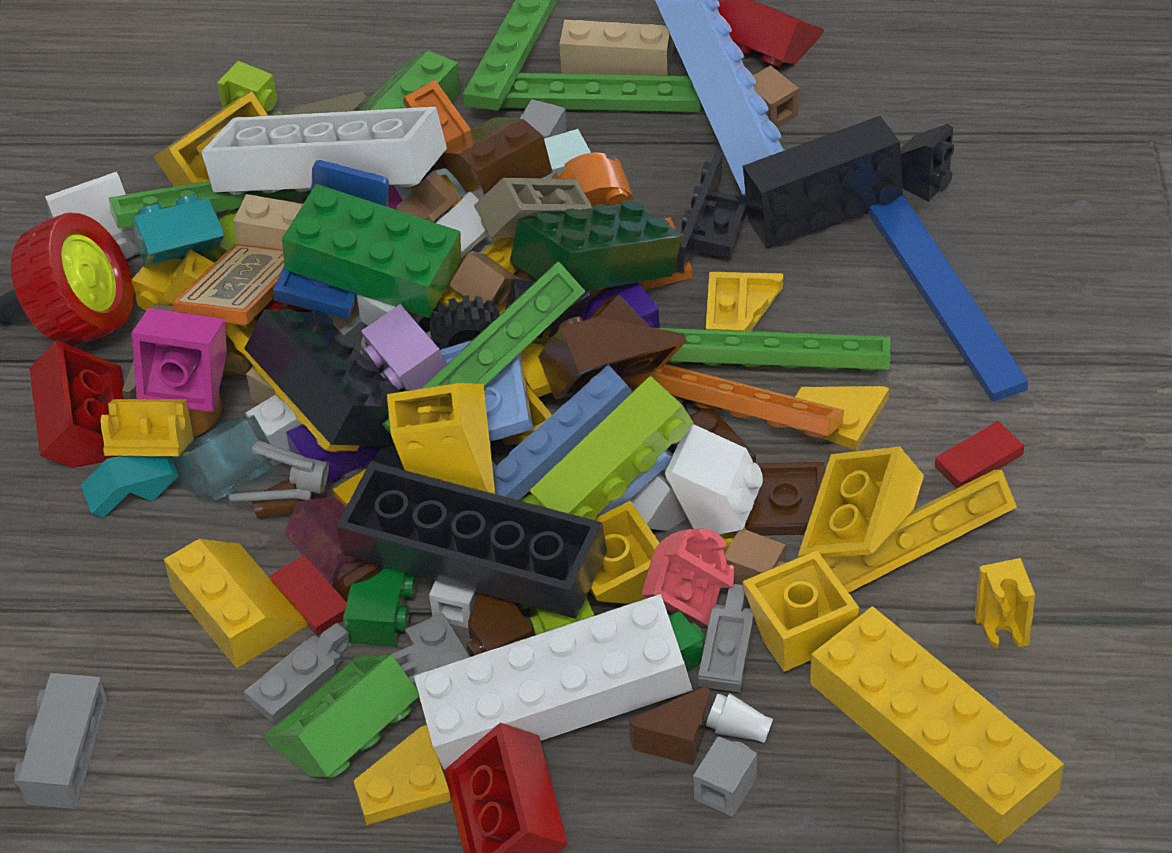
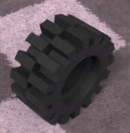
[429,295,500,350]

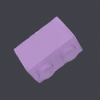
[361,304,447,391]

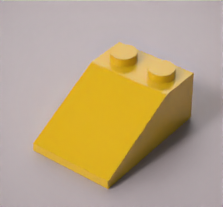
[798,446,924,558]

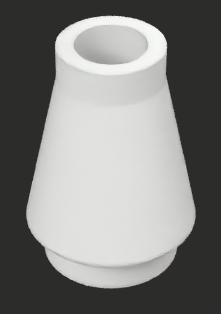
[706,693,773,743]

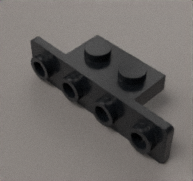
[676,150,747,273]

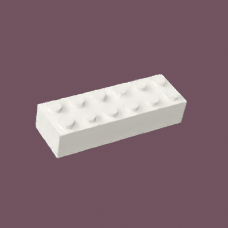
[201,107,447,195]
[414,594,693,770]

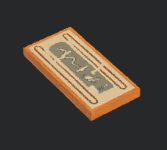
[172,244,284,326]

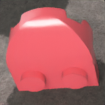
[642,528,734,627]

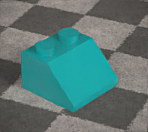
[132,195,224,266]

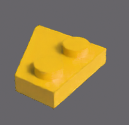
[706,272,783,331]
[790,386,889,451]
[353,725,451,825]

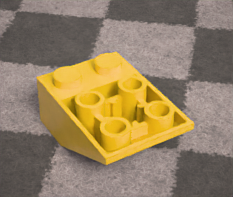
[387,383,495,494]

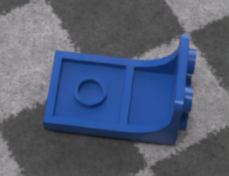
[273,160,389,320]

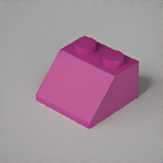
[132,308,227,412]

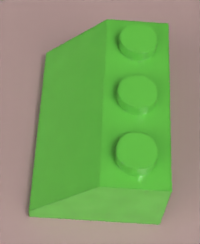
[357,50,461,111]
[263,654,419,778]

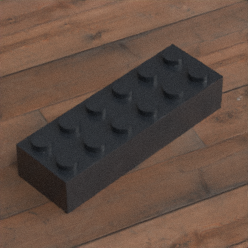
[336,461,607,619]

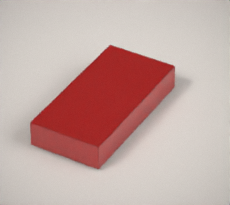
[935,421,1024,488]
[270,555,347,636]

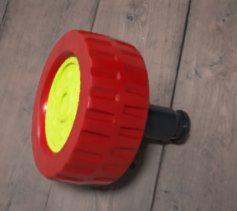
[0,212,134,347]

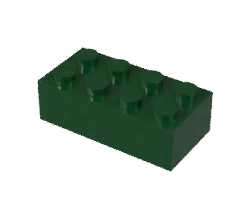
[509,200,683,291]

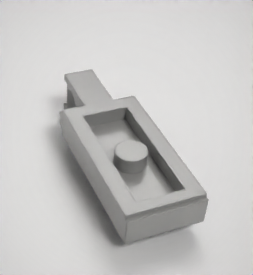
[698,584,754,693]
[244,623,351,723]

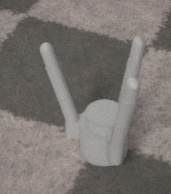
[228,440,329,502]

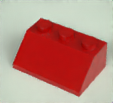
[717,0,824,67]
[29,340,124,468]
[444,722,568,853]

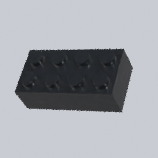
[743,116,903,248]
[244,308,400,446]

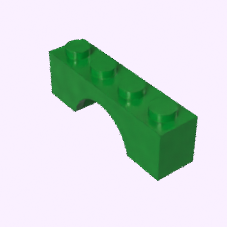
[343,567,417,647]

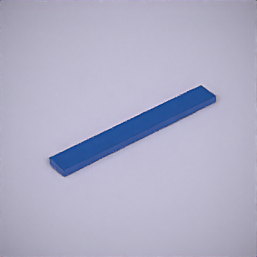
[867,195,1028,402]

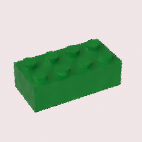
[282,184,461,318]

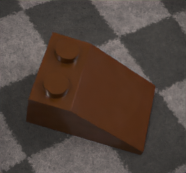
[437,117,553,200]
[538,317,687,399]

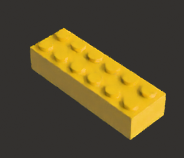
[810,606,1064,845]

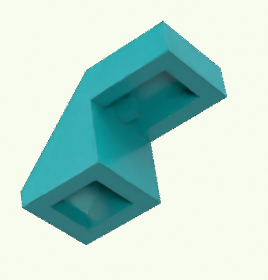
[81,456,179,518]

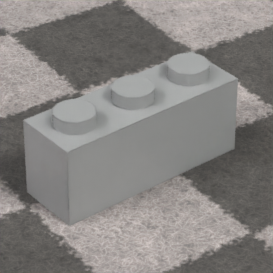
[14,673,107,809]

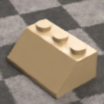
[560,20,674,76]

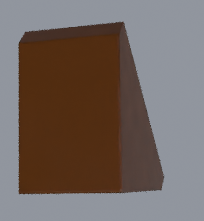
[629,685,711,765]

